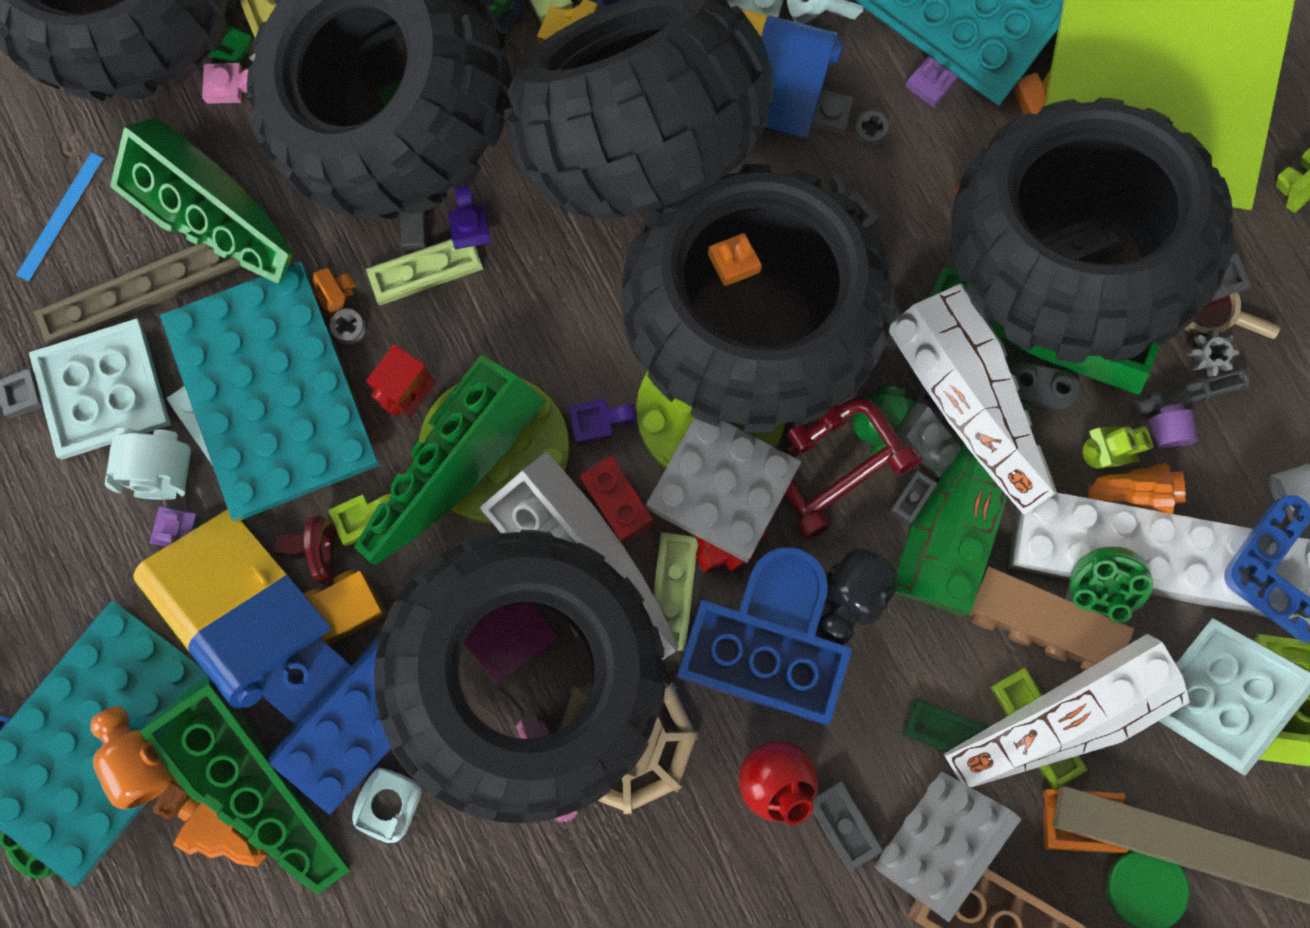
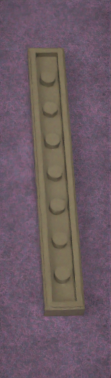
[1052,786,1310,904]

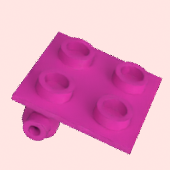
[464,602,559,686]

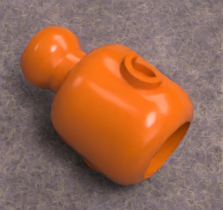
[90,706,172,810]

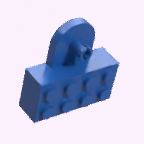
[677,548,853,726]
[262,635,392,815]

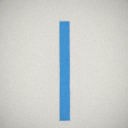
[16,152,104,281]

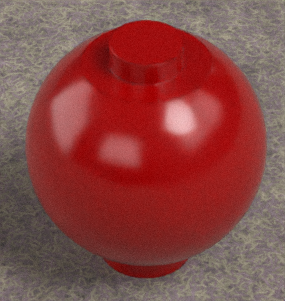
[739,741,818,825]

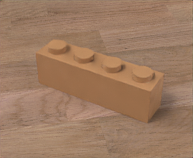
[968,566,1134,671]

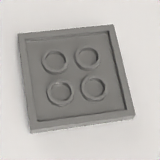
[645,418,801,563]
[873,771,1021,922]

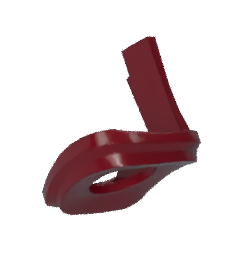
[273,515,336,584]

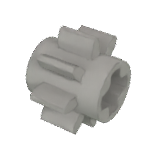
[1186,329,1239,377]

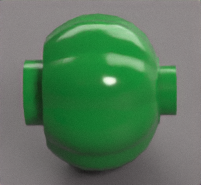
[852,385,917,454]

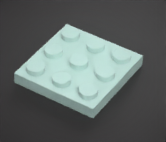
[29,318,171,460]
[1159,618,1310,776]

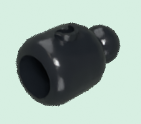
[818,548,900,645]

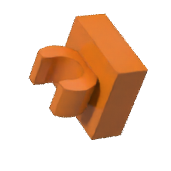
[708,233,762,287]
[312,267,356,320]

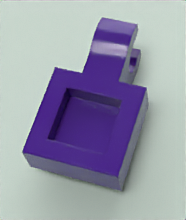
[448,182,491,250]
[569,398,637,445]

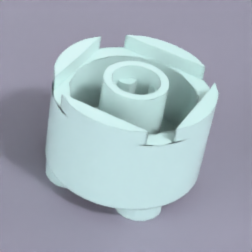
[105,428,191,500]

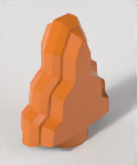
[1088,463,1186,514]
[173,797,268,867]

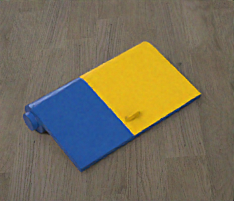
[133,509,331,708]

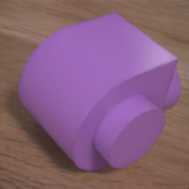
[1149,404,1198,449]

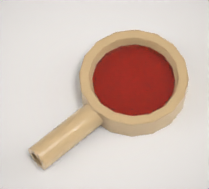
[1185,293,1281,339]

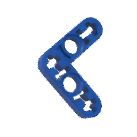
[1224,495,1310,643]

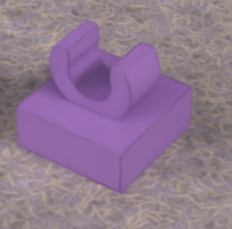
[905,55,958,108]
[149,507,200,547]

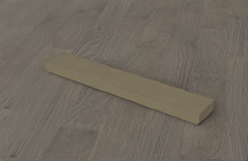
[34,243,244,346]

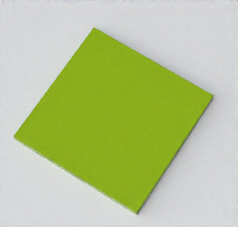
[1044,0,1295,210]

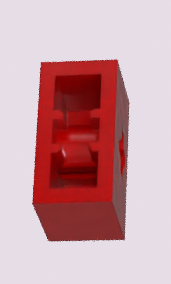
[366,344,436,419]
[579,456,653,545]

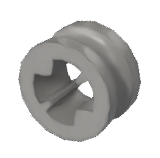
[329,308,366,346]

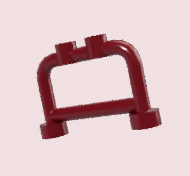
[781,398,923,540]

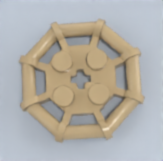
[558,681,699,814]

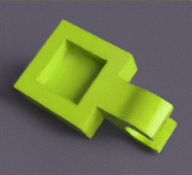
[328,493,392,546]

